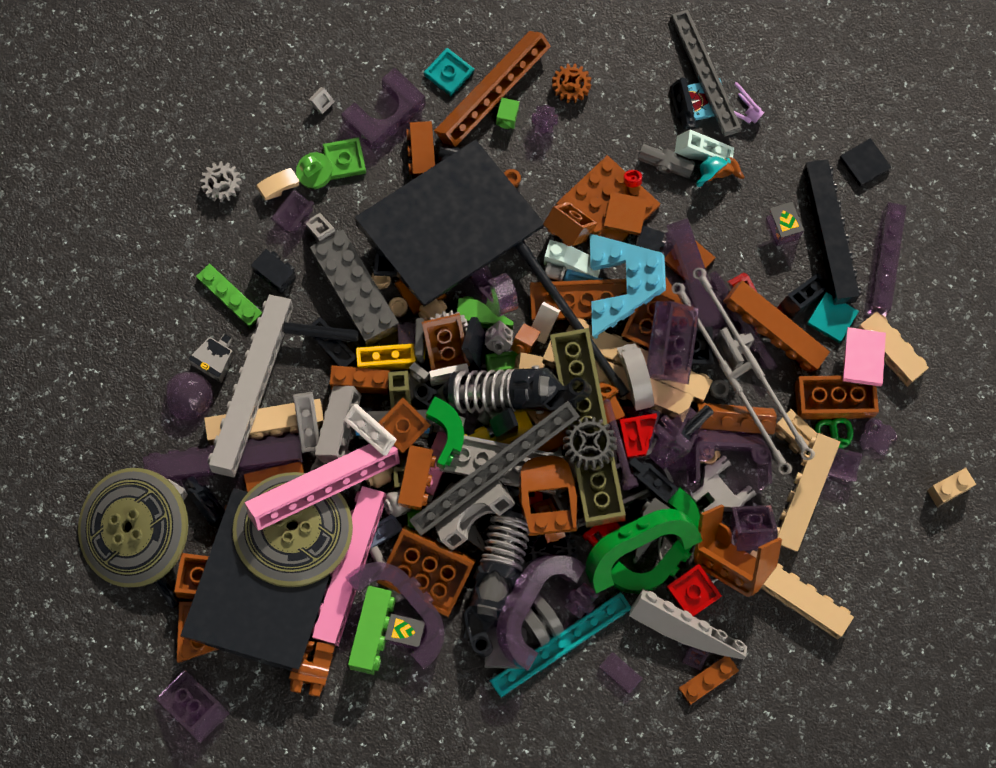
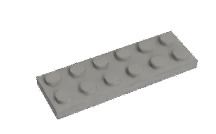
[439,435,564,495]

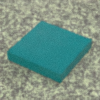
[423,48,475,96]
[807,292,859,343]

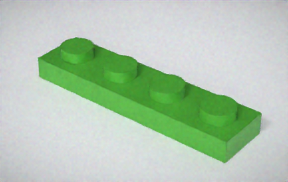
[196,263,262,328]

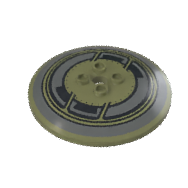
[78,468,188,587]
[233,472,353,587]

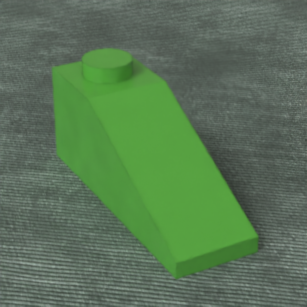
[457,296,513,330]

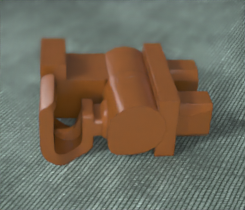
[289,641,335,697]

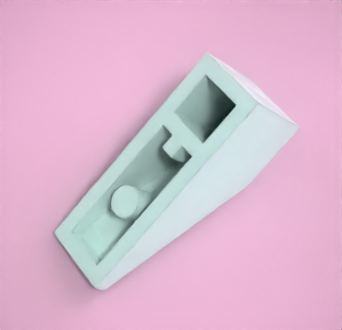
[675,130,734,161]
[544,240,600,277]

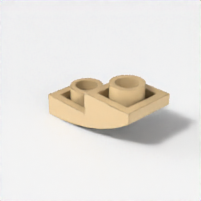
[256,168,300,200]

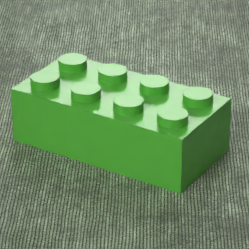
[348,586,396,675]

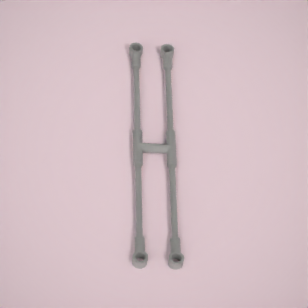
[672,268,815,474]

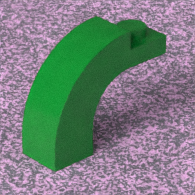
[426,397,464,470]

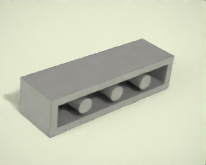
[315,386,362,464]

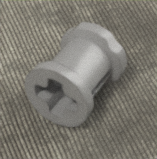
[545,262,566,281]

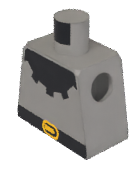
[188,334,234,383]

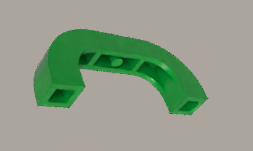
[611,487,700,594]
[585,509,703,594]

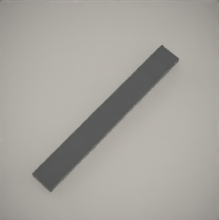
[671,10,742,137]

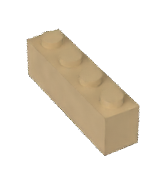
[858,312,929,387]

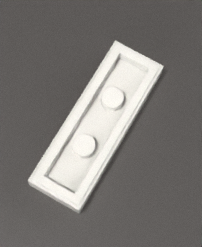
[344,404,397,455]

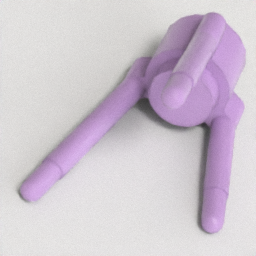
[734,82,764,124]

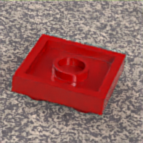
[666,564,722,616]

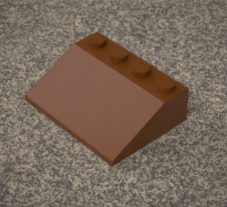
[377,525,476,617]

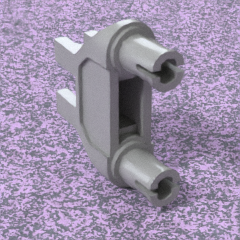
[690,456,756,513]

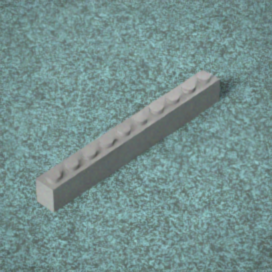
[208,294,293,477]

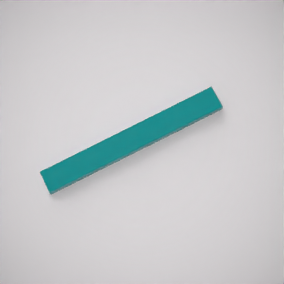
[489,592,631,698]

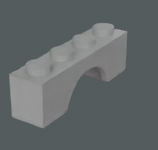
[435,479,515,551]

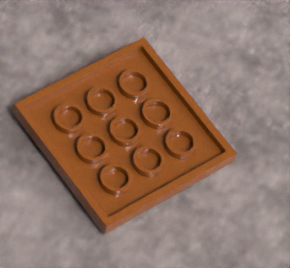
[556,155,661,242]

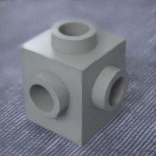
[485,320,513,355]

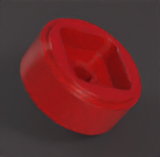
[624,170,642,188]

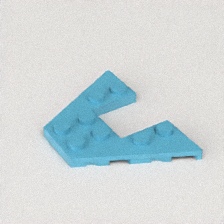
[590,234,666,339]

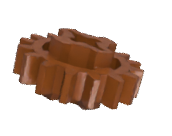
[552,64,591,103]

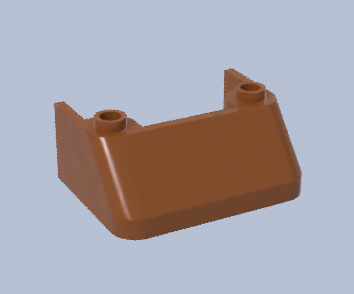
[694,504,782,597]

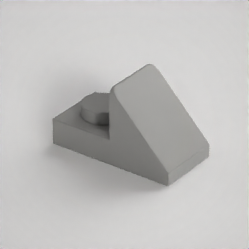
[304,213,336,243]

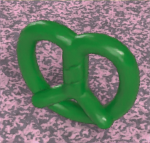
[815,418,853,450]

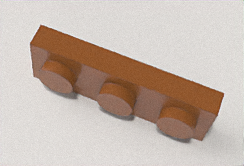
[678,656,739,705]

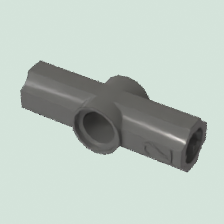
[638,144,695,179]

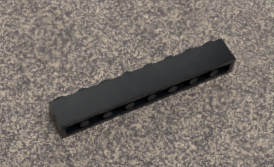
[803,159,861,305]

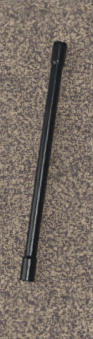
[514,240,630,398]

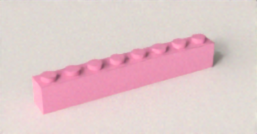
[245,444,400,531]
[311,486,386,647]

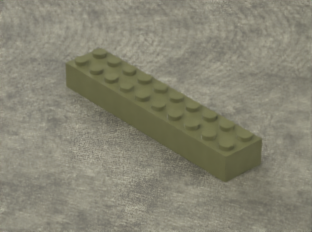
[550,328,626,528]

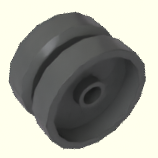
[516,595,564,647]

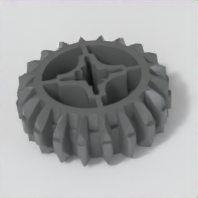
[563,417,617,470]

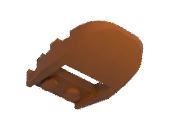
[519,456,578,536]

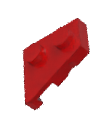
[619,413,657,459]

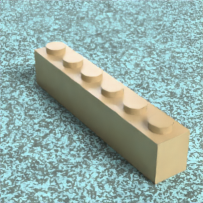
[204,399,324,446]
[772,433,840,551]
[750,550,854,639]

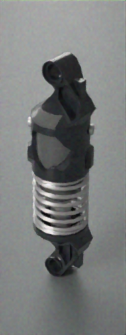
[464,484,529,657]

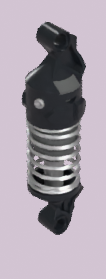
[413,365,592,414]

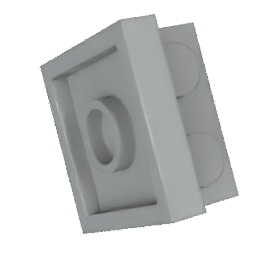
[714,327,754,372]

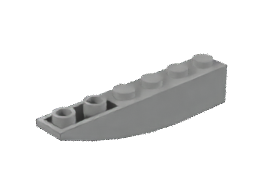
[629,589,747,659]

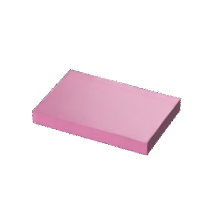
[843,327,886,387]

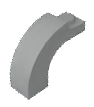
[617,343,654,411]

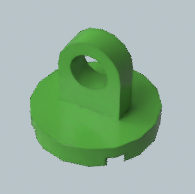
[296,152,333,189]

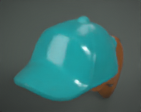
[696,156,745,187]

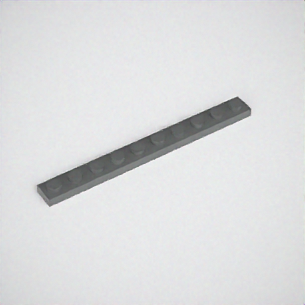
[409,401,580,536]

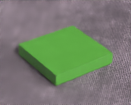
[323,137,366,180]

